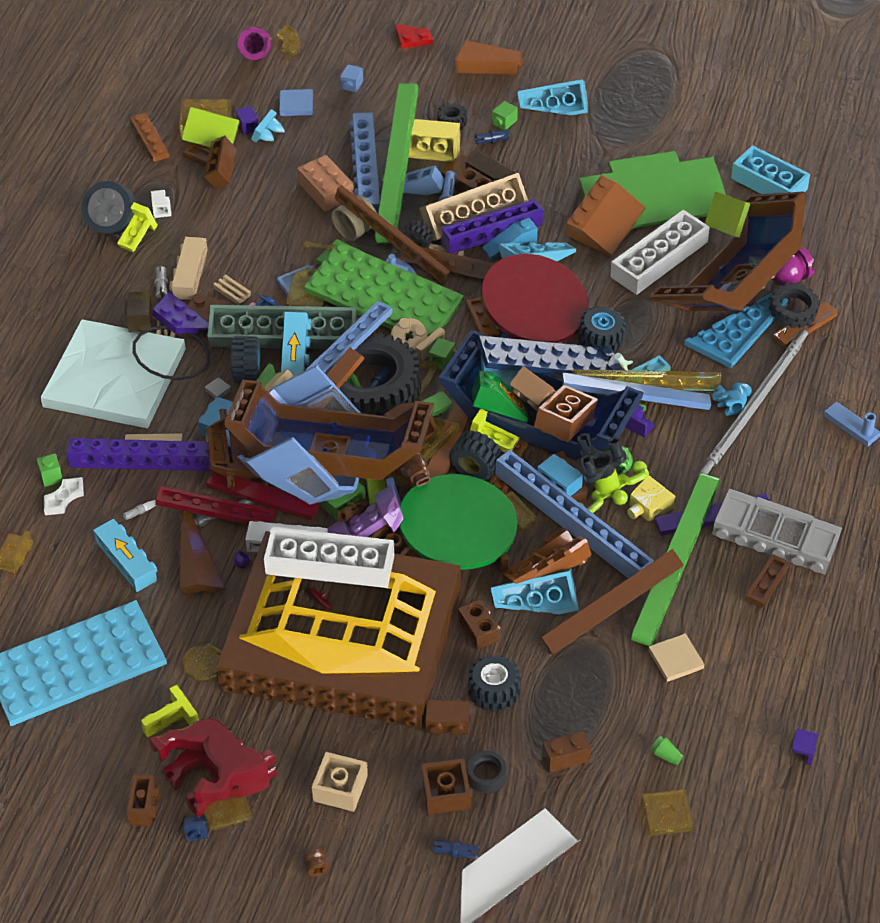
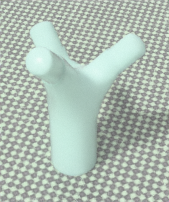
[615,353,633,373]

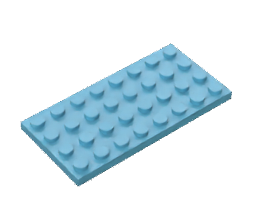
[0,600,167,726]

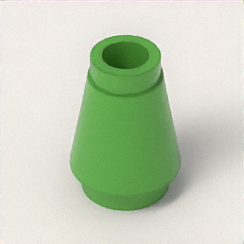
[651,736,684,766]

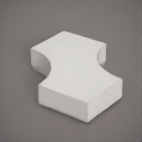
[44,477,84,515]

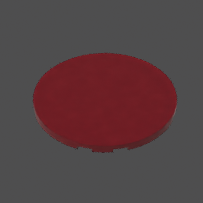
[481,254,588,343]

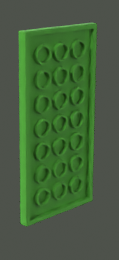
[304,242,464,339]

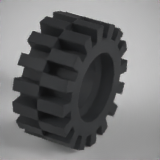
[437,102,467,129]
[401,220,434,248]

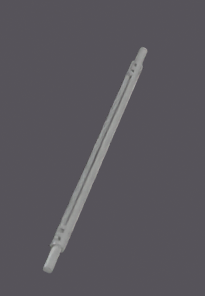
[699,330,808,476]

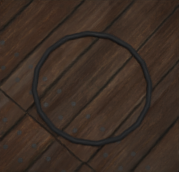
[132,325,210,380]

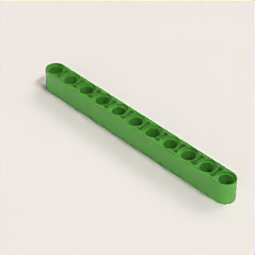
[375,83,418,243]
[631,473,720,646]

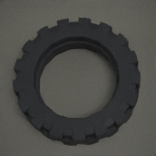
[769,283,820,328]

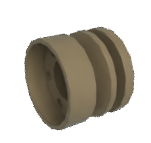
[331,195,376,241]

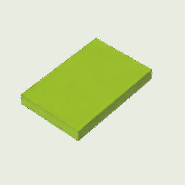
[182,107,240,148]
[705,191,750,237]

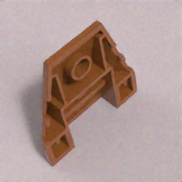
[503,528,591,584]

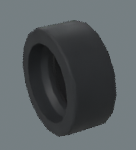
[466,750,507,793]

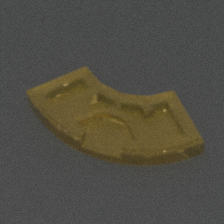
[277,24,300,57]

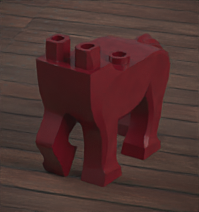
[149,718,277,818]

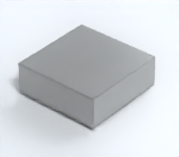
[205,377,231,399]

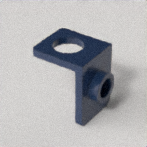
[183,815,208,841]

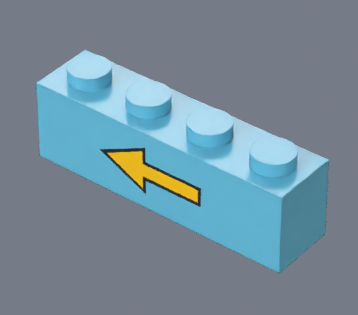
[281,312,311,376]
[93,519,157,592]

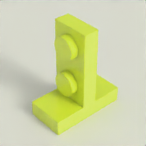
[117,203,157,252]
[470,409,519,453]
[141,685,199,738]

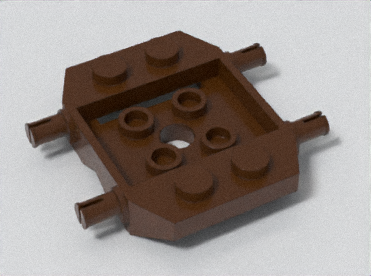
[205,408,282,488]

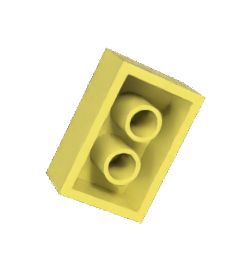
[408,119,460,162]

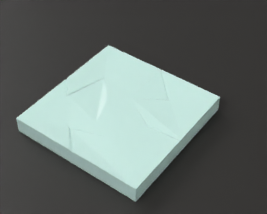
[41,320,186,429]

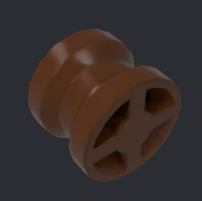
[303,849,329,877]

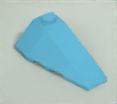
[518,79,588,115]
[498,242,576,261]
[491,568,579,614]

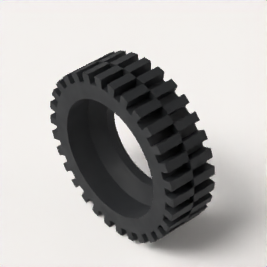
[326,333,422,416]

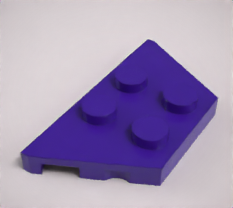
[152,292,209,334]

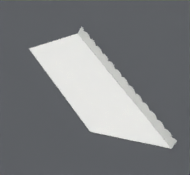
[461,809,579,923]

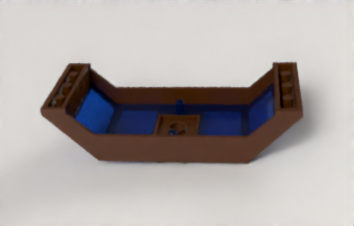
[649,191,805,311]
[225,380,434,480]

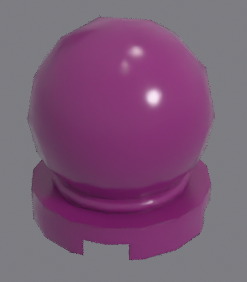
[238,27,271,60]
[771,247,815,286]

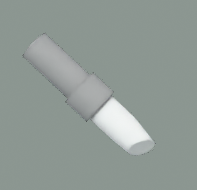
[123,500,156,520]

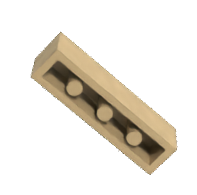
[170,237,208,300]

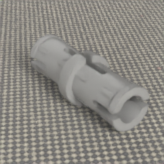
[154,266,168,299]

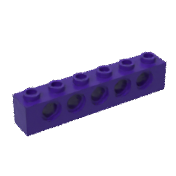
[441,199,543,253]

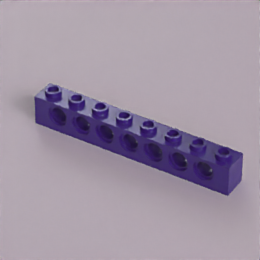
[67,438,213,471]

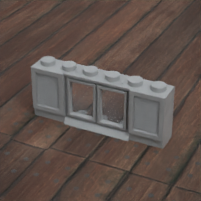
[712,489,842,574]

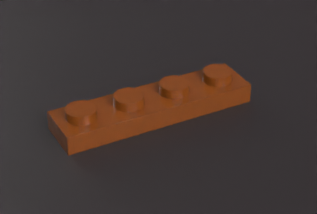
[130,113,169,162]

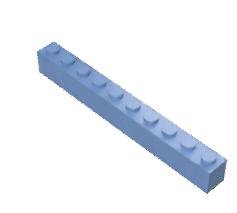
[495,450,654,578]

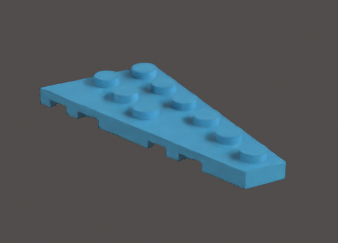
[684,292,789,368]

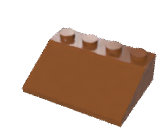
[566,175,645,257]

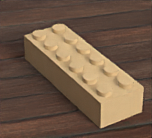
[419,173,528,241]

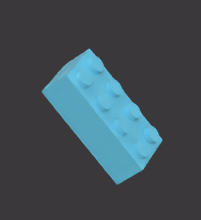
[731,145,810,194]

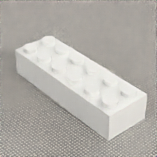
[610,210,710,295]
[264,527,394,588]

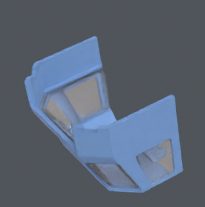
[237,365,377,504]

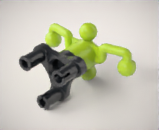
[577,434,649,513]

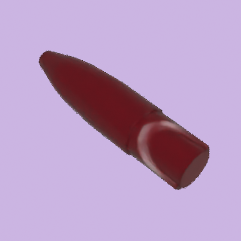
[308,588,332,610]

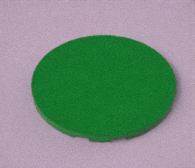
[399,474,518,570]

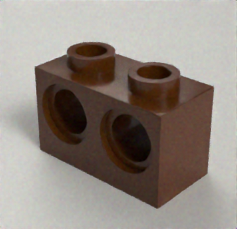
[455,167,493,193]
[458,599,500,650]

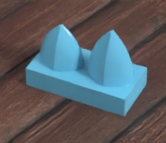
[251,110,285,143]

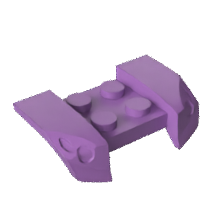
[328,485,403,537]

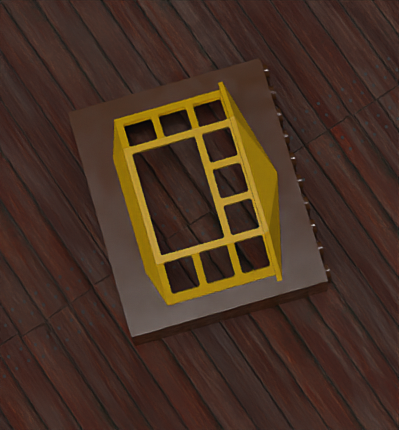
[217,531,461,728]

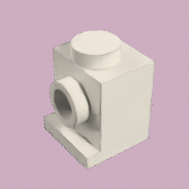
[151,190,172,218]

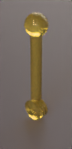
[304,241,336,251]

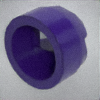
[234,550,251,568]

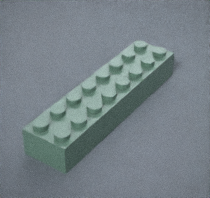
[208,305,357,350]

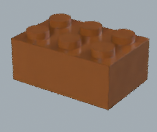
[534,384,598,442]

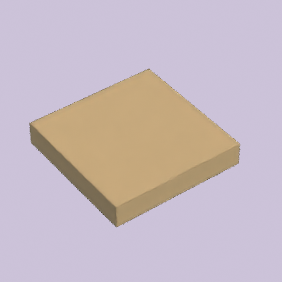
[648,633,704,682]

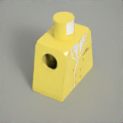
[627,476,675,521]

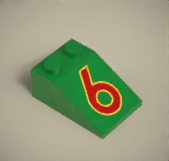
[472,370,528,422]

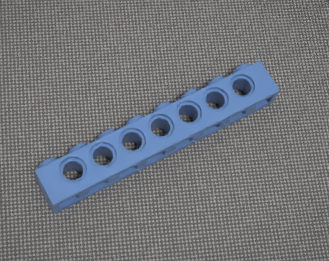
[350,112,380,214]

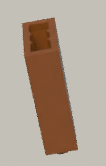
[455,40,523,74]

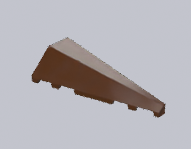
[180,511,225,595]

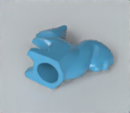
[712,382,752,416]

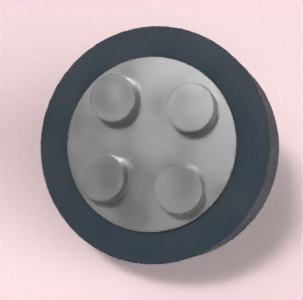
[82,181,136,235]

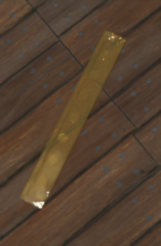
[572,369,722,391]

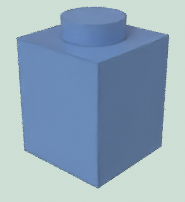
[340,65,363,92]

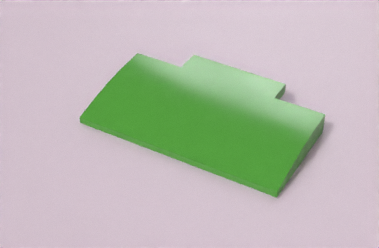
[579,151,726,229]

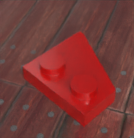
[396,24,433,49]

